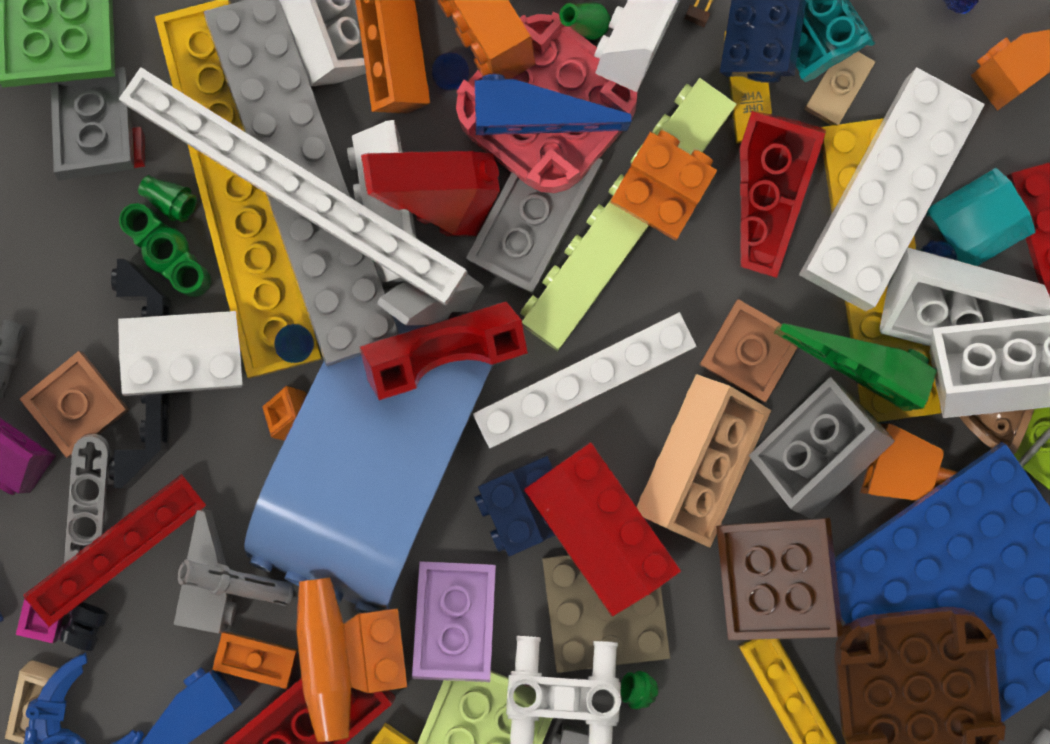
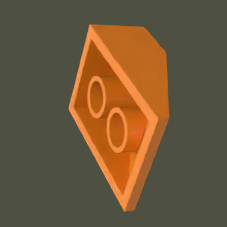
[971,29,1050,111]

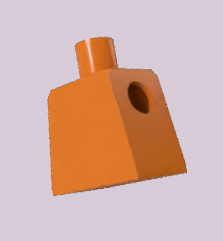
[860,423,957,501]

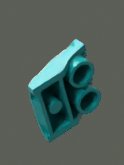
[796,0,876,82]
[926,168,1036,266]

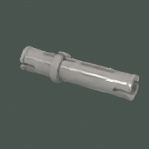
[178,560,294,606]

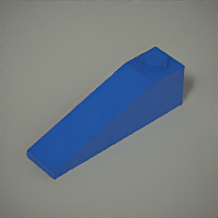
[474,74,632,135]
[141,668,242,744]

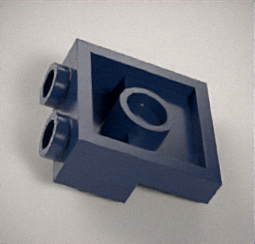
[474,456,555,557]

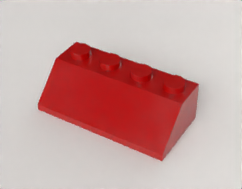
[524,443,681,617]

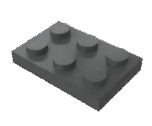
[51,67,134,181]

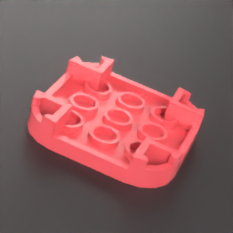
[456,12,638,193]

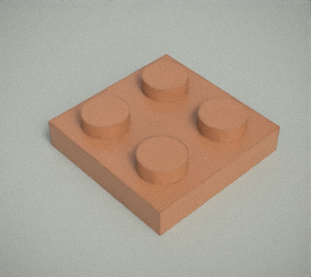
[699,299,798,403]
[19,351,129,458]

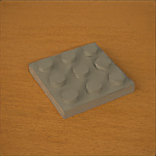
[542,555,670,673]

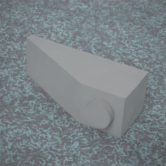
[173,509,237,634]

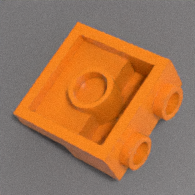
[610,130,717,241]

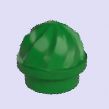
[620,671,658,710]

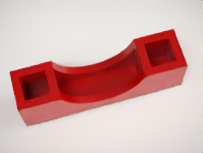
[359,301,528,401]

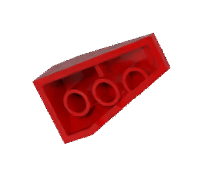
[740,110,826,278]
[361,151,500,237]

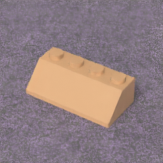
[637,374,772,548]

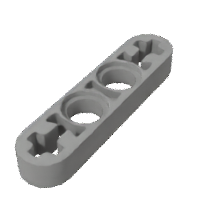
[64,434,110,563]

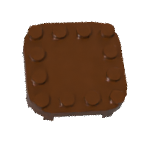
[834,607,1006,744]

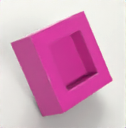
[16,598,63,643]

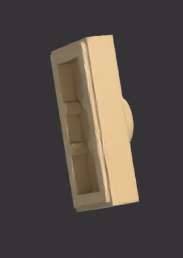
[804,52,875,125]

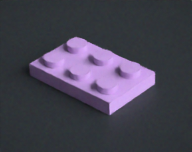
[412,561,496,682]

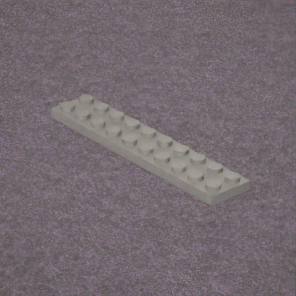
[204,0,399,367]

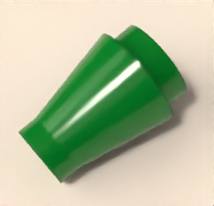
[559,2,611,40]
[138,175,197,222]

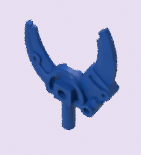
[23,653,144,744]

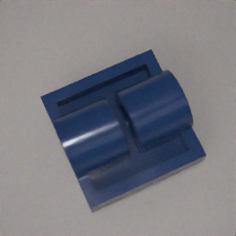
[720,0,806,83]

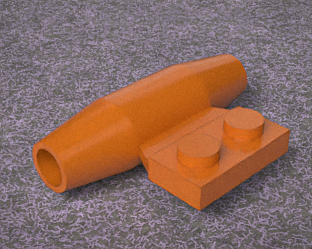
[296,578,407,742]

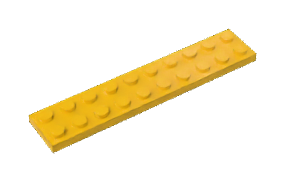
[155,0,323,379]

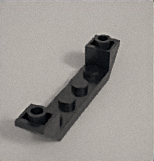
[109,259,171,488]

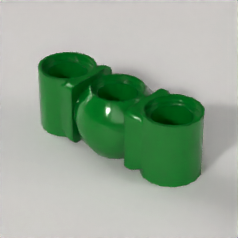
[119,203,211,297]

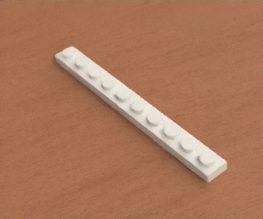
[119,67,467,306]

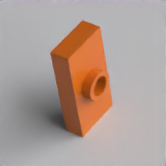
[212,631,298,689]

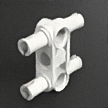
[506,636,621,744]

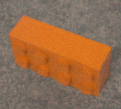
[437,0,536,79]

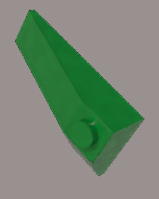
[774,323,937,411]

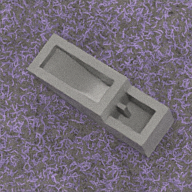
[377,274,484,325]

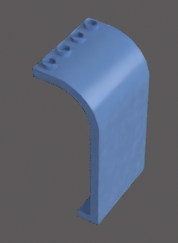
[244,315,494,613]

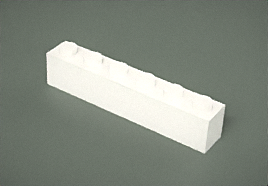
[473,312,697,449]

